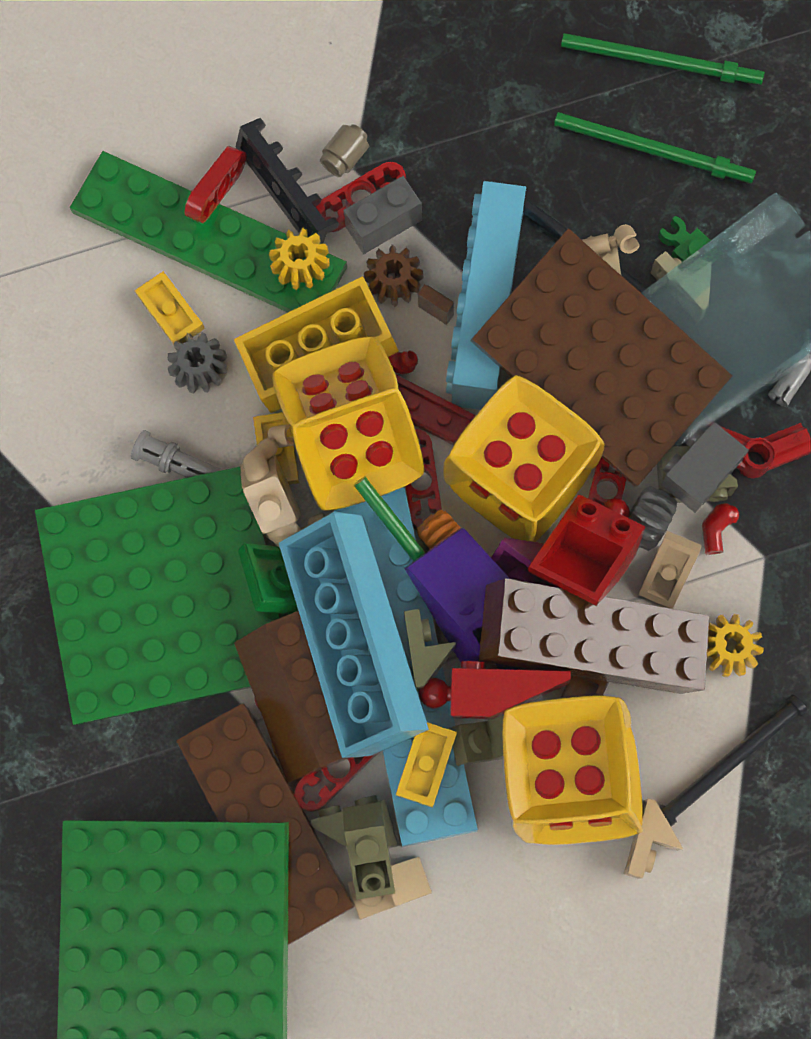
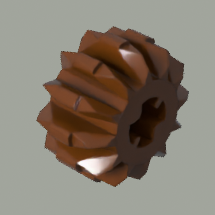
[364,244,424,307]

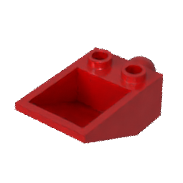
[528,494,646,606]
[419,661,571,719]

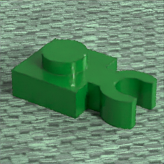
[658,216,723,275]

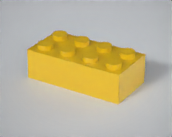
[234,276,399,413]

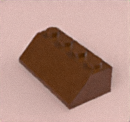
[234,611,351,783]

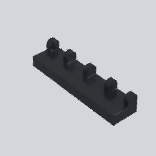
[235,118,339,244]

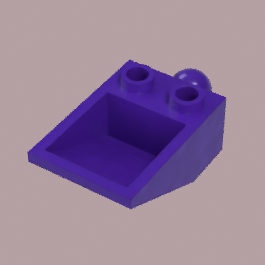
[404,528,520,670]

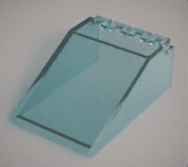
[641,192,811,446]

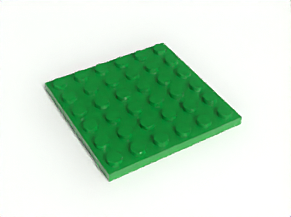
[35,467,281,725]
[57,820,289,1039]

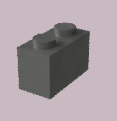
[343,176,422,255]
[661,422,749,513]

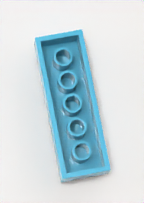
[446,181,526,410]
[279,512,429,758]

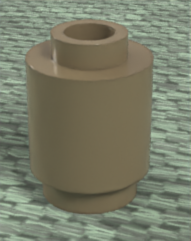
[320,124,369,177]

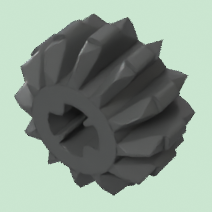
[167,332,228,394]
[629,486,677,551]

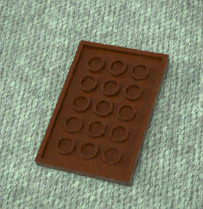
[470,228,733,487]

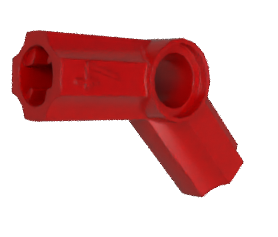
[709,423,811,479]

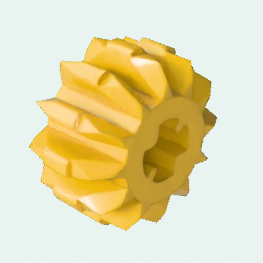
[269,228,330,290]
[707,614,764,678]

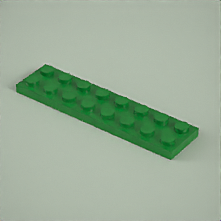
[70,151,347,313]

